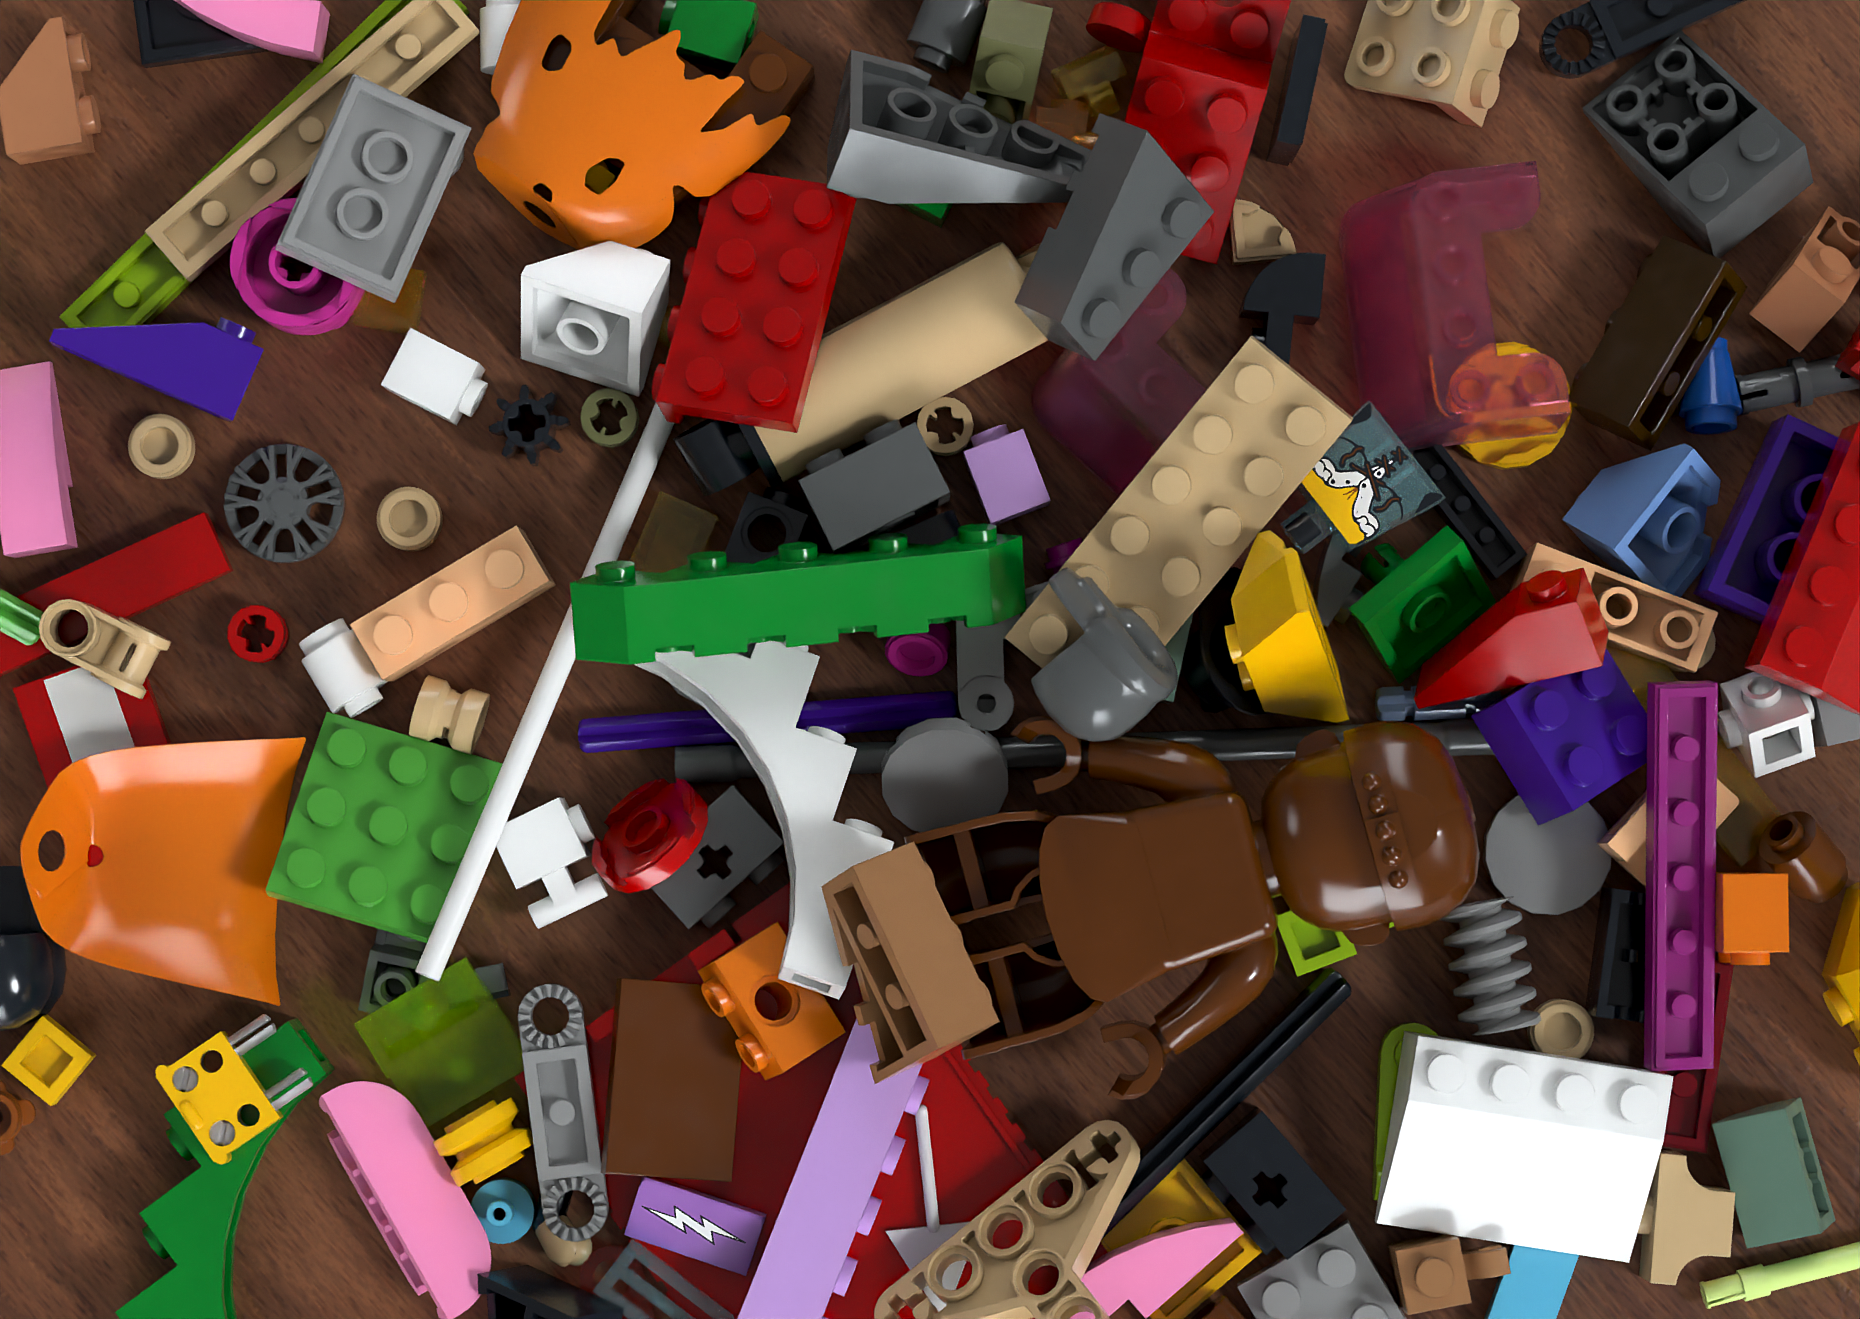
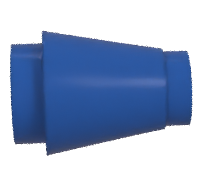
[1679,337,1743,435]

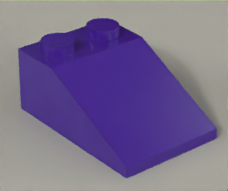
[49,317,264,423]

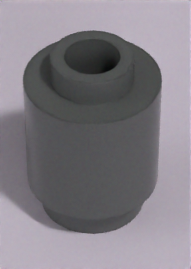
[906,0,987,73]

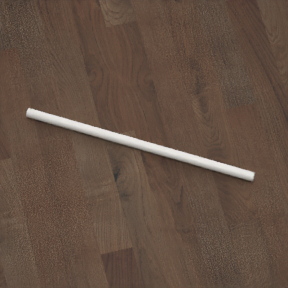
[415,403,674,982]

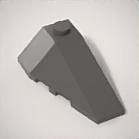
[827,50,1092,204]

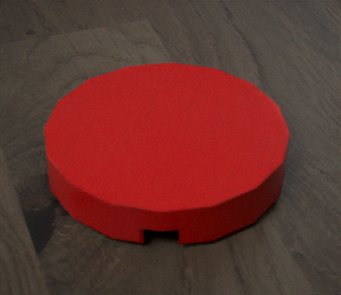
[592,778,708,893]

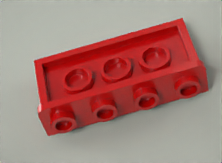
[652,172,857,433]

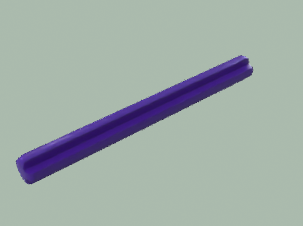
[578,691,958,753]

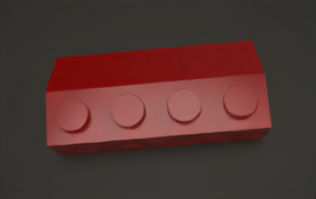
[1744,421,1860,716]

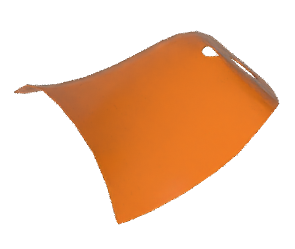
[20,737,306,1006]

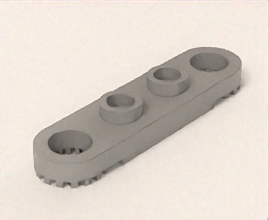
[518,983,609,1242]

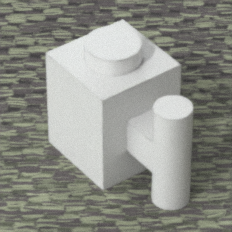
[496,797,608,929]

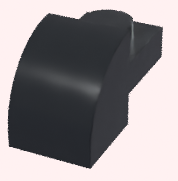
[1238,253,1326,365]

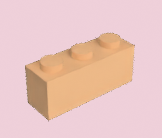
[350,525,556,682]

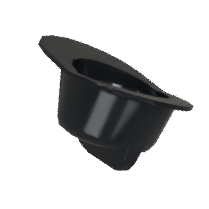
[1182,567,1267,715]

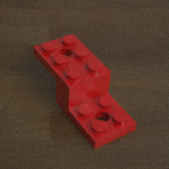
[1124,0,1291,265]

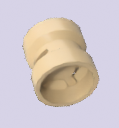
[409,675,490,755]

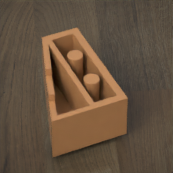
[821,841,1000,1084]

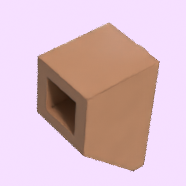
[0,17,101,165]
[1749,206,1860,353]

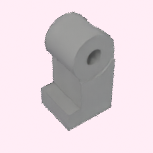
[956,614,1020,732]

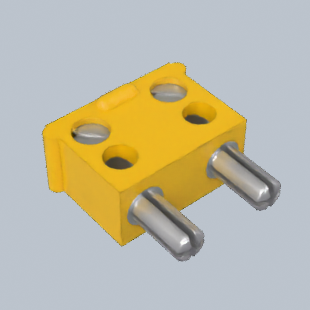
[155,1014,313,1164]

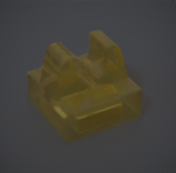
[1050,45,1127,120]

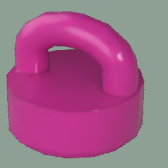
[885,623,951,677]

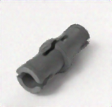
[1735,354,1860,416]

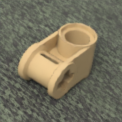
[39,599,171,699]

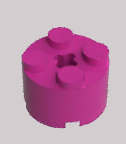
[230,198,366,336]

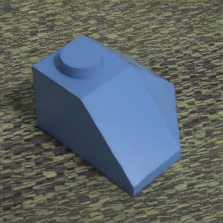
[1562,443,1721,597]

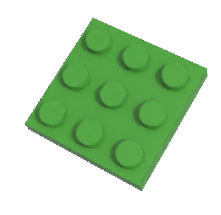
[266,712,503,943]

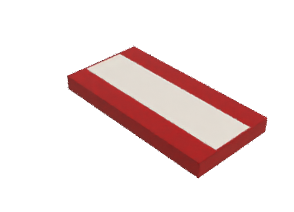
[12,658,172,867]

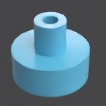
[471,1177,536,1244]

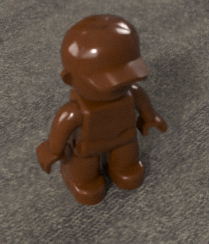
[904,716,1479,1100]

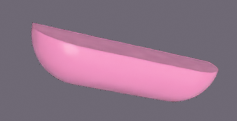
[319,1081,491,1319]

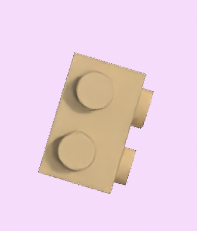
[1344,0,1520,128]

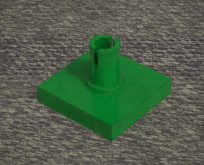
[1348,525,1496,684]

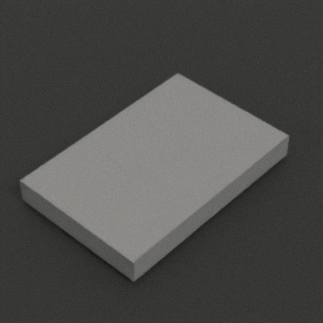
[275,74,471,303]

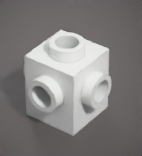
[1717,672,1816,778]

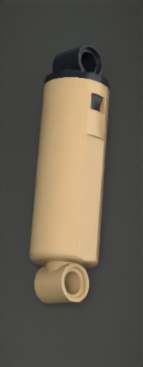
[673,242,1048,496]

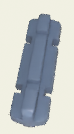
[1375,686,1501,721]

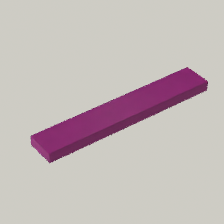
[1644,680,1718,1071]

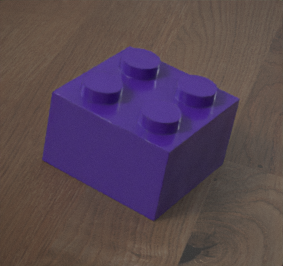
[1471,648,1647,826]

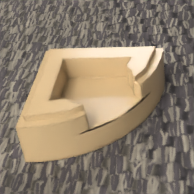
[1228,199,1296,265]

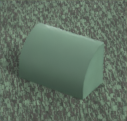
[1712,1097,1836,1249]

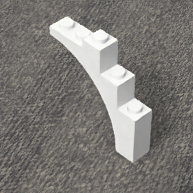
[634,641,894,1000]

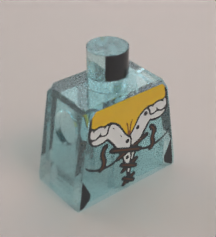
[1280,400,1445,555]

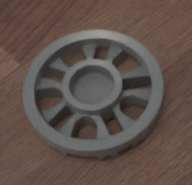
[224,444,345,563]

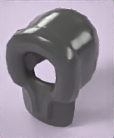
[1031,567,1178,742]

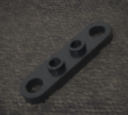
[1539,0,1747,79]

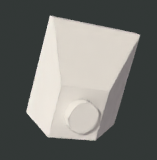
[521,241,670,397]

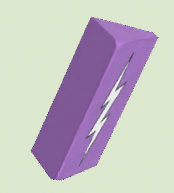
[624,1176,767,1276]

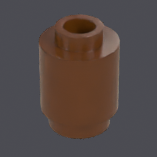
[1759,811,1848,903]

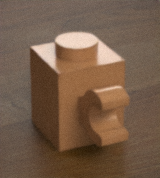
[1387,1233,1511,1315]

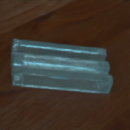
[593,1238,735,1319]

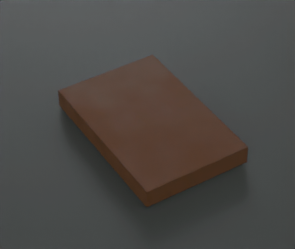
[601,978,741,1182]

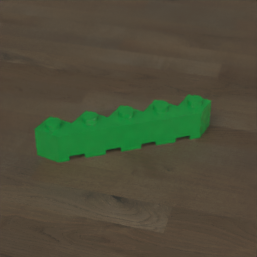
[570,524,1026,665]

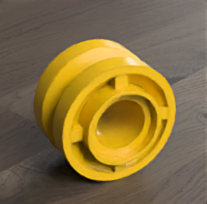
[433,1097,533,1187]

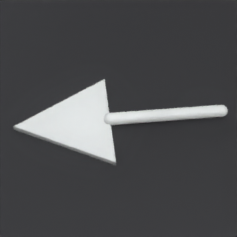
[886,1104,969,1312]

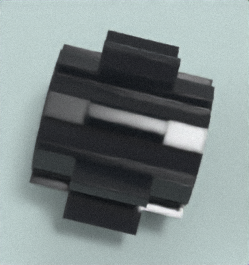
[489,385,571,467]

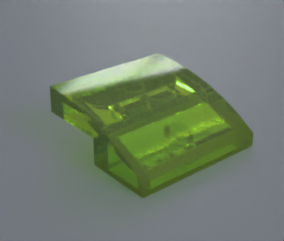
[354,957,524,1127]

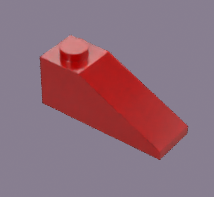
[1414,568,1609,709]

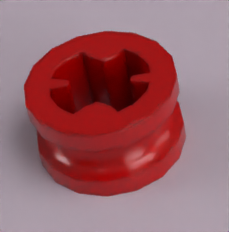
[227,605,289,663]

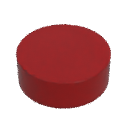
[1086,2,1151,52]

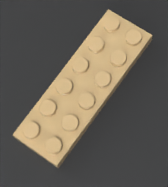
[1004,335,1353,669]

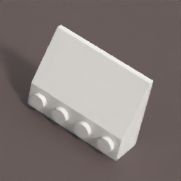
[1375,1031,1674,1263]

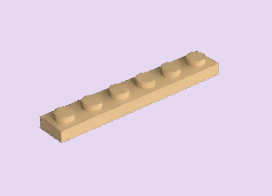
[145,0,480,282]

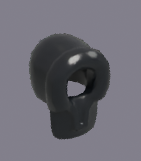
[0,866,67,1031]

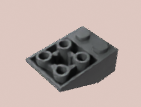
[1582,31,1813,258]

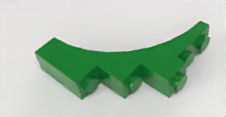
[115,1018,335,1319]

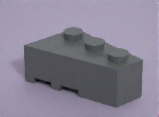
[1015,113,1214,361]

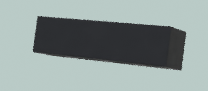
[1393,429,1527,581]

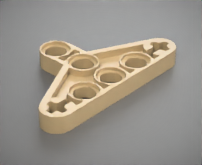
[874,1120,1140,1319]

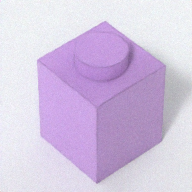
[963,424,1051,525]

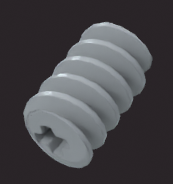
[1439,896,1541,1035]

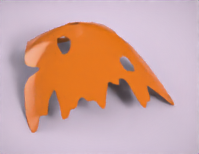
[473,0,791,250]

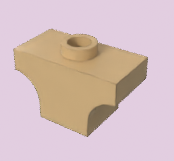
[1637,1150,1735,1285]

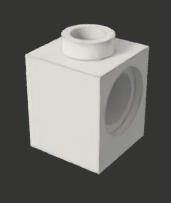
[381,328,488,426]

